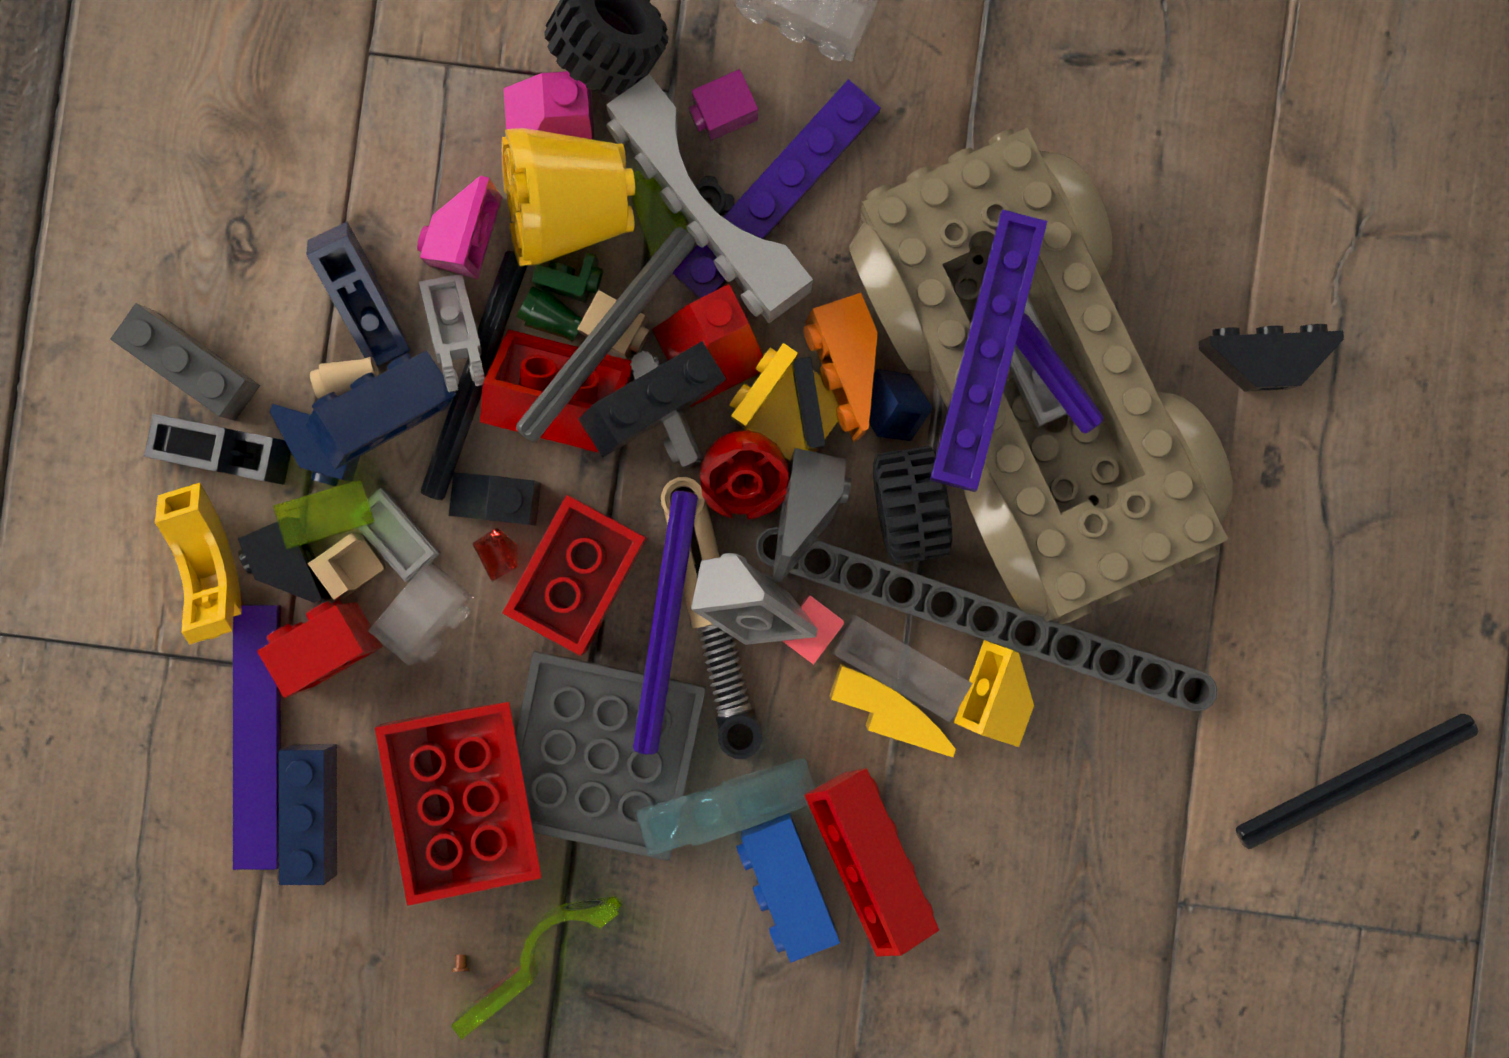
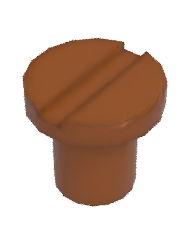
[452,955,470,972]

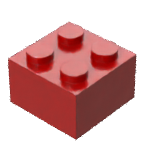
[257,600,383,698]

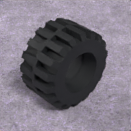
[544,0,669,95]
[873,446,953,565]

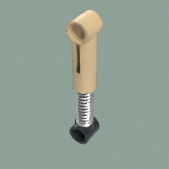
[661,477,762,759]

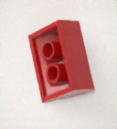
[480,329,633,453]

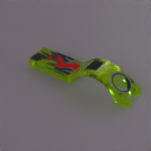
[451,896,622,1040]

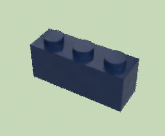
[305,350,456,470]
[279,744,337,885]

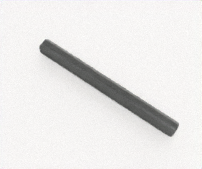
[516,227,695,442]

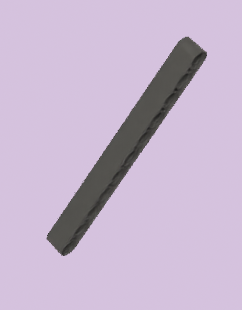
[756,527,1217,711]

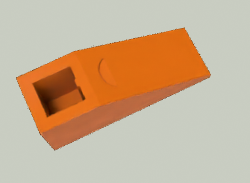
[803,292,878,442]

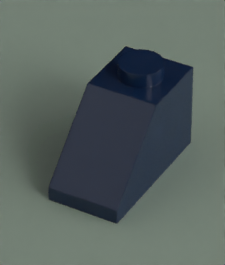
[270,404,360,487]

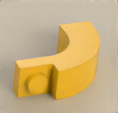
[155,482,242,645]

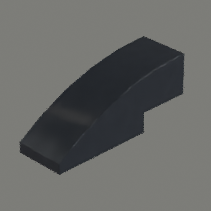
[144,414,291,485]

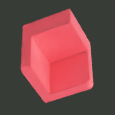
[783,594,844,665]

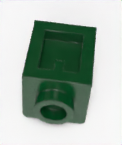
[531,252,603,303]

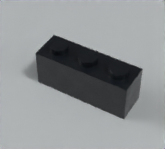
[578,341,726,457]

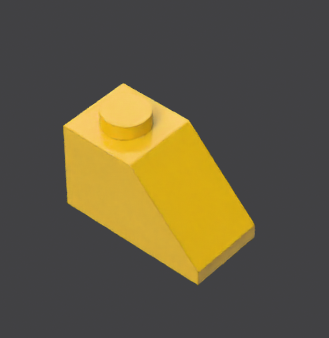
[954,640,1034,747]

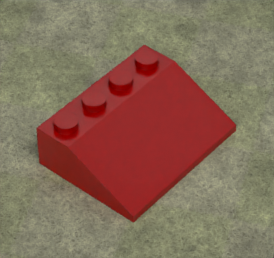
[374,701,542,906]

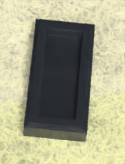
[792,357,825,451]

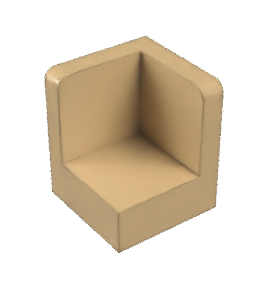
[308,533,385,600]

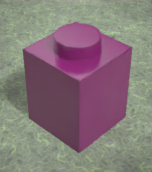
[688,69,758,141]

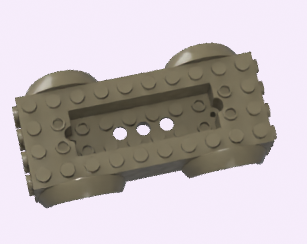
[849,127,1233,625]

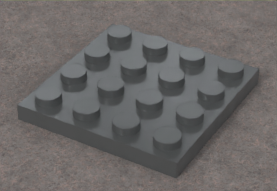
[516,651,706,861]

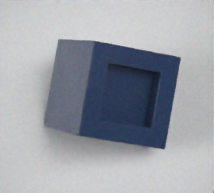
[869,369,933,441]

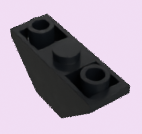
[1199,324,1344,392]

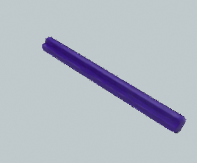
[633,491,698,755]

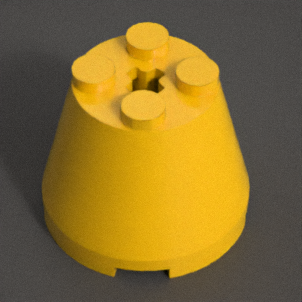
[502,128,635,266]

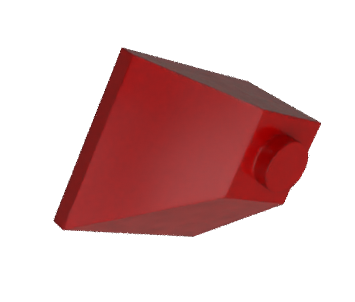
[652,284,763,408]

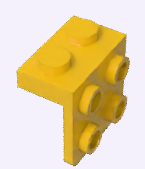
[729,343,838,461]

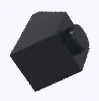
[448,472,541,526]
[238,517,332,603]

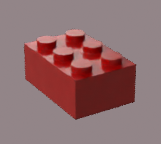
[502,495,648,656]

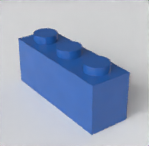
[736,812,840,963]

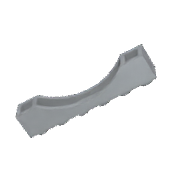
[606,74,813,323]

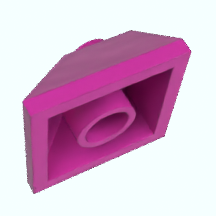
[504,71,595,140]
[417,175,502,280]

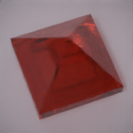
[473,528,518,582]

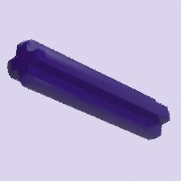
[1016,313,1104,434]

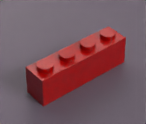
[804,768,940,957]

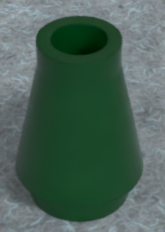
[516,286,583,342]

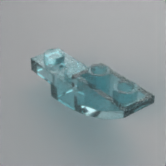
[636,757,814,856]

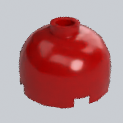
[700,430,789,519]

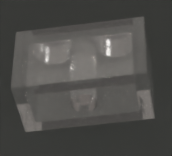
[368,563,474,666]

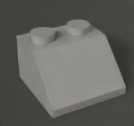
[691,553,818,645]

